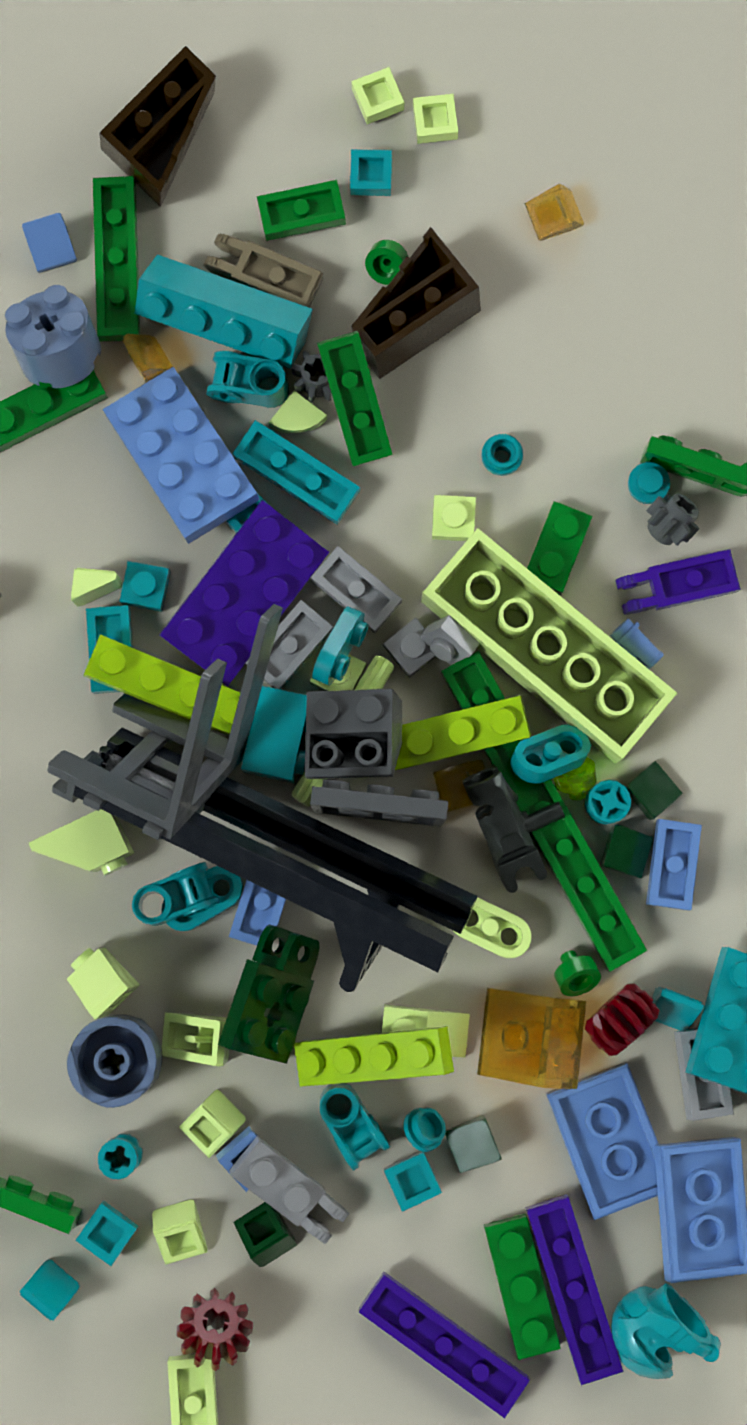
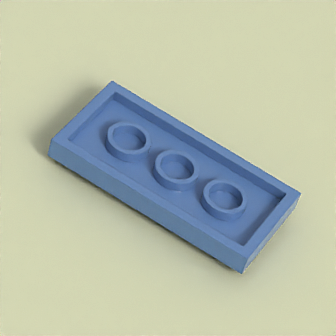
[103,367,260,544]

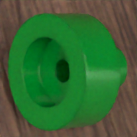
[365,240,409,285]
[554,950,601,997]

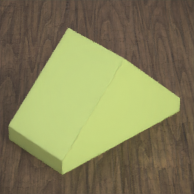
[162,1012,229,1066]

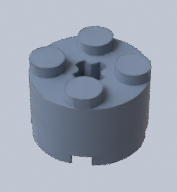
[5,285,101,388]
[67,1014,162,1108]

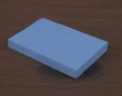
[546,1062,659,1220]
[654,1137,747,1283]

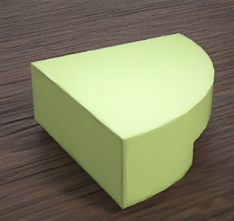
[269,390,327,434]

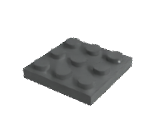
[310,780,448,827]

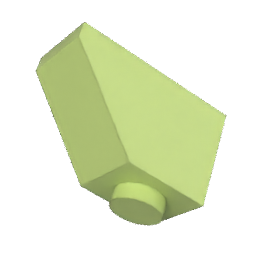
[28,809,135,876]
[67,948,140,1020]
[381,1004,470,1057]

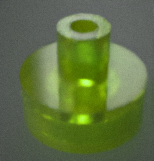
[554,757,597,801]

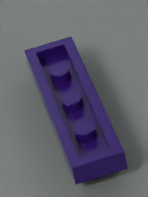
[525,1194,624,1385]
[358,1272,530,1418]

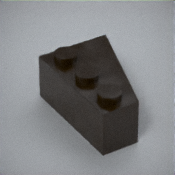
[99,46,216,207]
[351,227,481,379]

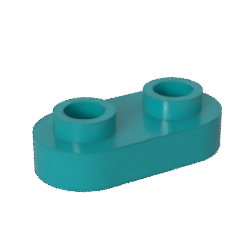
[312,606,369,686]
[511,725,591,783]
[161,866,243,931]

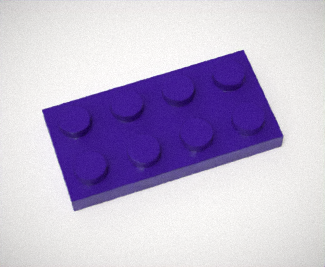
[159,500,329,687]

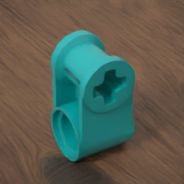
[206,351,289,408]
[132,862,221,926]
[320,1083,391,1171]

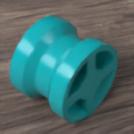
[584,780,631,825]

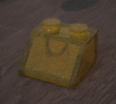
[477,988,587,1089]

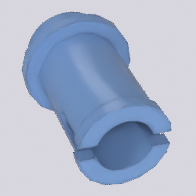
[610,618,664,669]

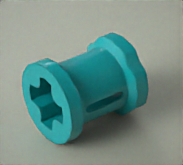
[97,1134,143,1180]

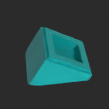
[652,987,704,1031]
[19,1259,80,1321]

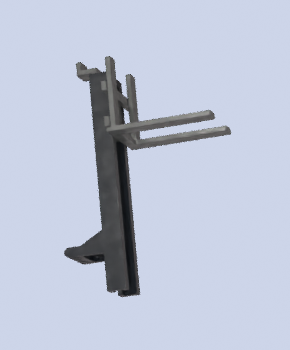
[47,604,478,992]

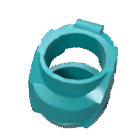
[611,1283,721,1379]

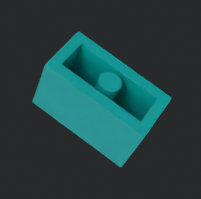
[241,686,307,784]

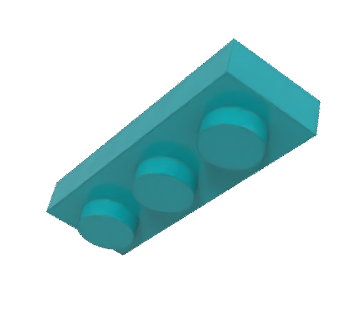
[232,420,360,525]

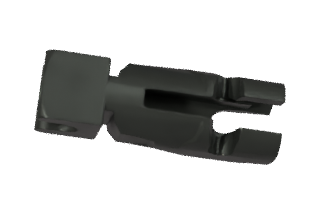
[463,767,565,893]

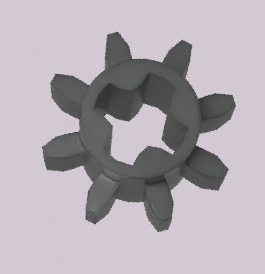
[292,351,331,403]
[646,493,700,546]

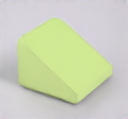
[71,568,123,607]
[179,1090,246,1158]
[152,1199,208,1265]

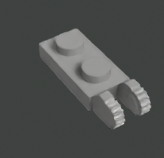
[229,1136,349,1244]

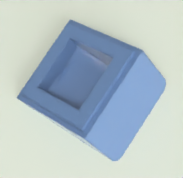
[22,213,77,273]

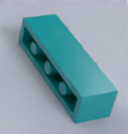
[134,254,313,369]

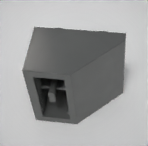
[305,689,402,779]

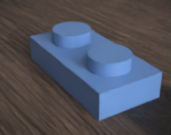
[646,819,702,911]
[229,880,286,946]

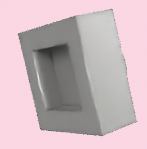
[420,615,480,665]
[383,617,436,678]

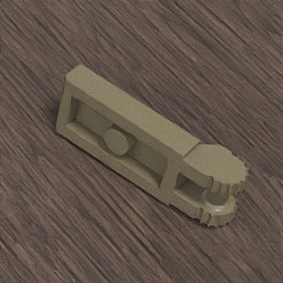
[203,233,324,308]

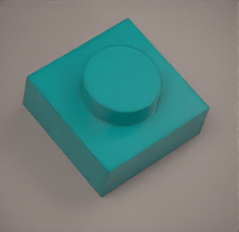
[350,149,392,196]
[119,561,171,612]
[384,1151,442,1212]
[75,1200,139,1266]

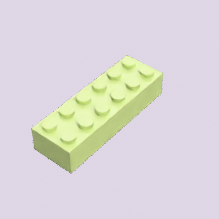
[421,528,677,764]

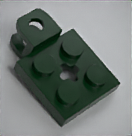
[218,924,320,1064]

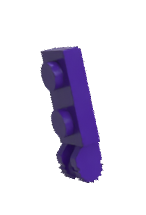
[615,549,741,615]

